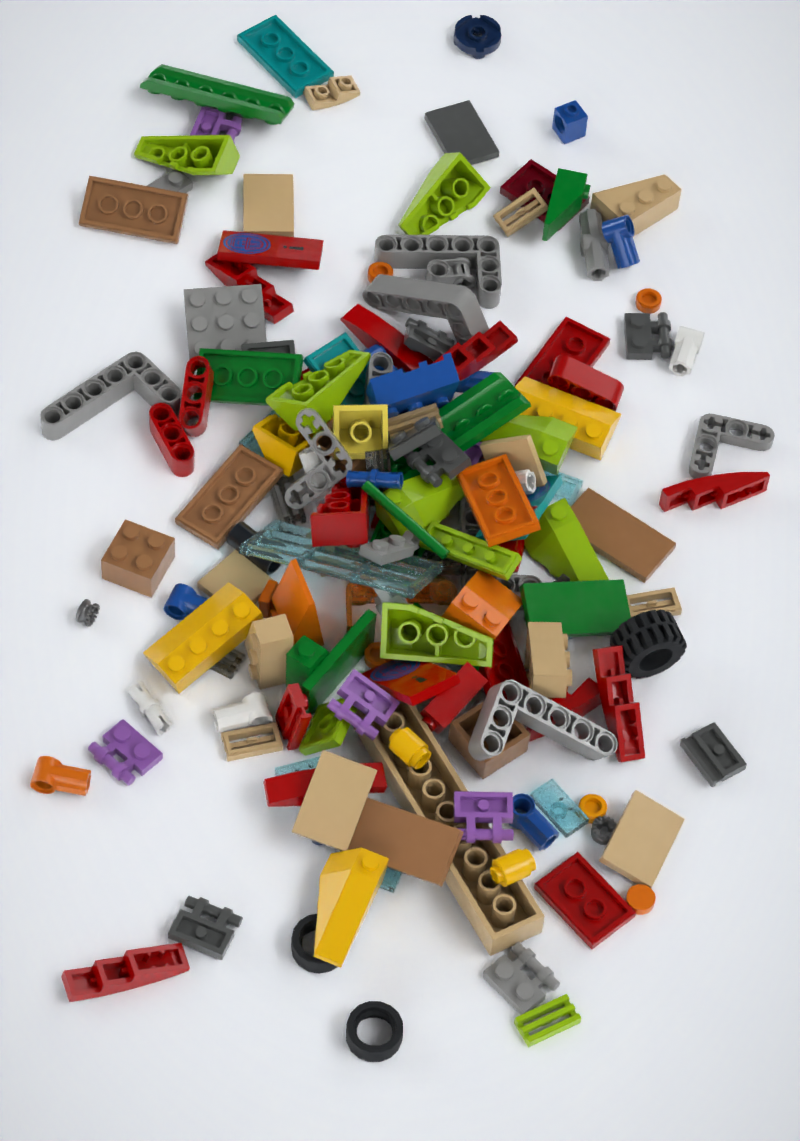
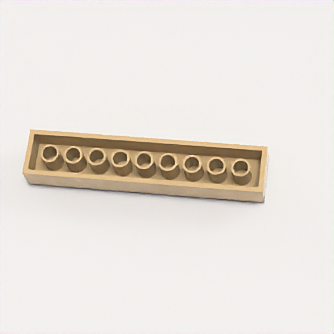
[353,700,545,956]

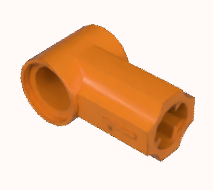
[30,756,91,796]

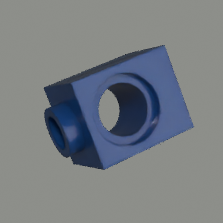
[552,100,588,144]

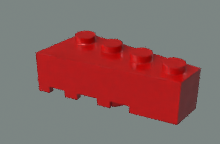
[310,477,370,548]

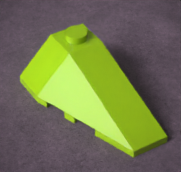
[134,135,240,175]
[398,152,491,235]
[266,350,371,433]
[480,415,578,475]
[375,465,471,536]
[524,498,609,582]
[380,602,494,667]

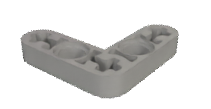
[285,408,353,509]
[689,413,775,479]

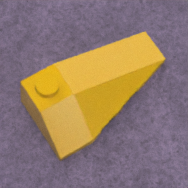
[252,414,333,477]
[313,848,389,968]

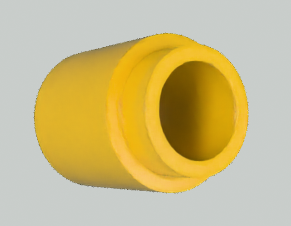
[389,727,432,769]
[490,848,536,887]

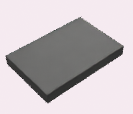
[424,100,500,165]

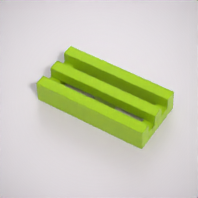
[514,994,582,1048]

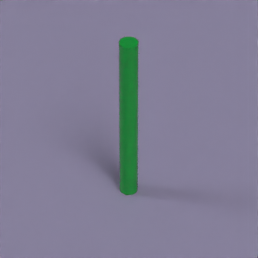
[361,480,450,560]

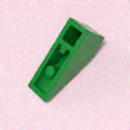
[542,168,591,241]

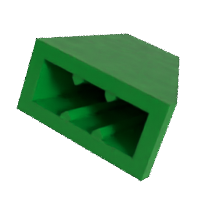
[285,635,329,690]

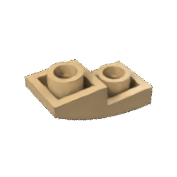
[303,75,361,110]

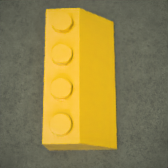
[515,376,621,461]
[143,582,264,694]

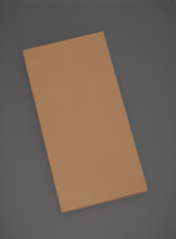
[78,175,189,244]
[175,444,284,550]
[571,487,676,583]
[348,797,464,887]

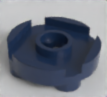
[453,15,502,59]

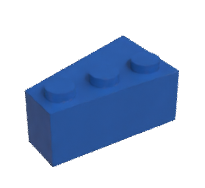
[366,352,460,419]

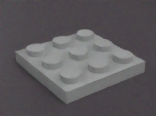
[183,284,267,360]

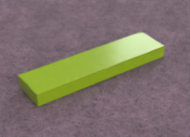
[419,521,522,581]

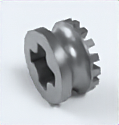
[75,599,100,627]
[591,815,617,845]

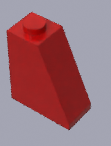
[420,661,488,735]

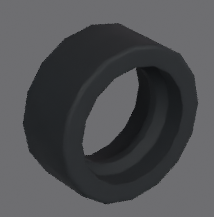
[291,914,338,974]
[346,1001,403,1062]

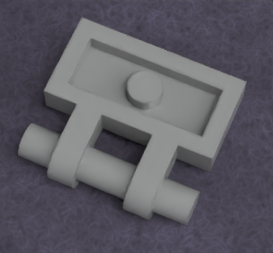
[482,942,561,1015]

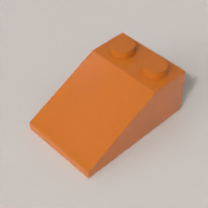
[270,559,324,646]
[441,570,522,642]

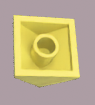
[332,404,388,460]

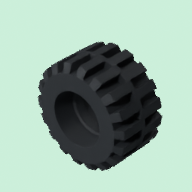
[609,609,687,679]

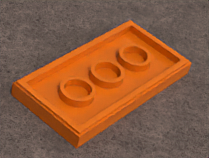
[456,454,541,547]

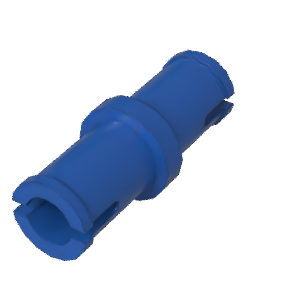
[346,469,403,490]

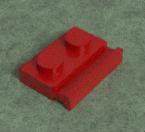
[275,683,312,750]

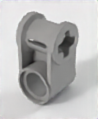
[425,257,476,289]

